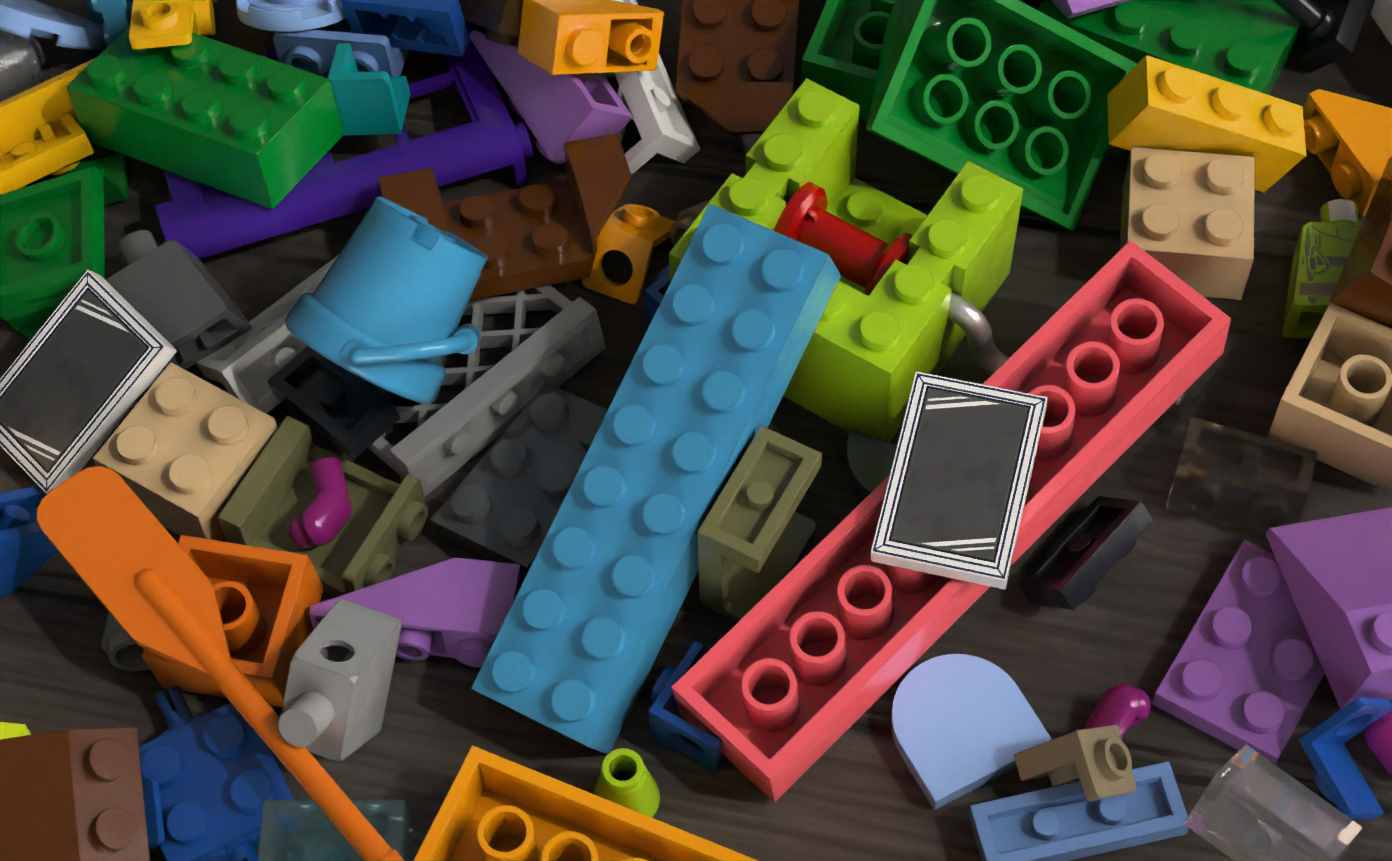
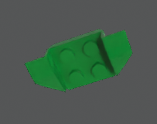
[0,153,128,340]

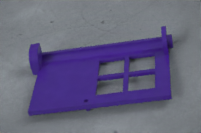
[155,20,533,259]

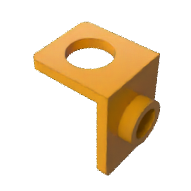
[582,204,676,305]

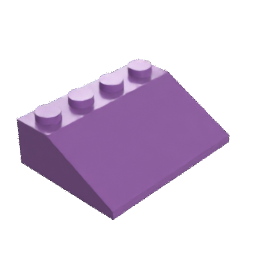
[1265,507,1392,709]

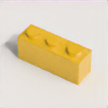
[1107,55,1306,193]

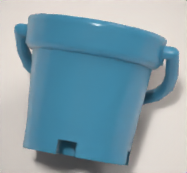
[285,197,489,403]

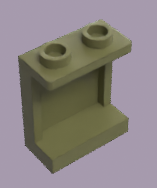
[218,416,428,598]
[697,426,822,623]

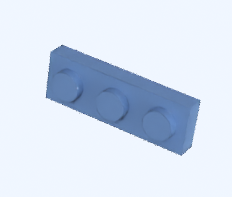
[968,761,1191,861]

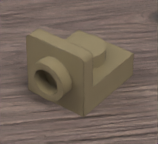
[1013,725,1137,801]

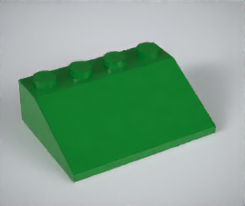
[866,0,1137,231]
[1038,0,1302,95]

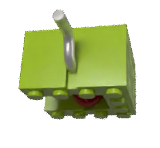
[669,78,1023,443]

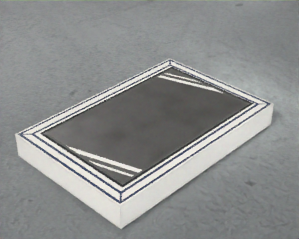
[0,270,177,494]
[871,371,1048,590]

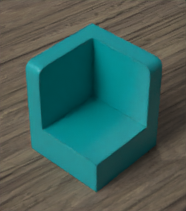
[328,43,411,136]

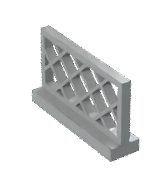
[360,285,606,497]

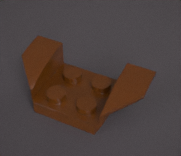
[675,0,800,135]
[378,133,632,301]

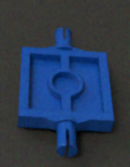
[138,686,303,861]

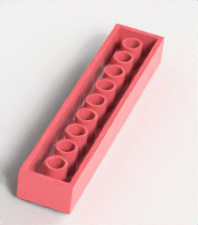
[672,240,1231,803]

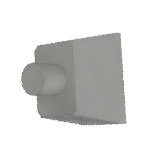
[278,598,403,761]

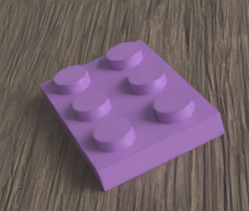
[1152,539,1325,769]

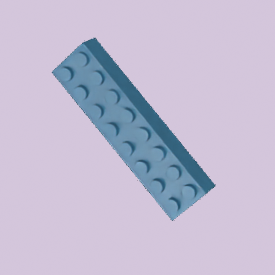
[471,204,841,754]

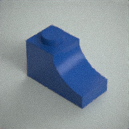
[341,0,471,57]

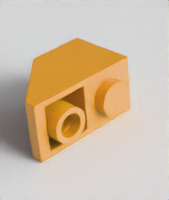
[518,0,664,75]
[1303,89,1392,217]

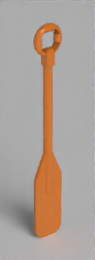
[37,466,405,861]

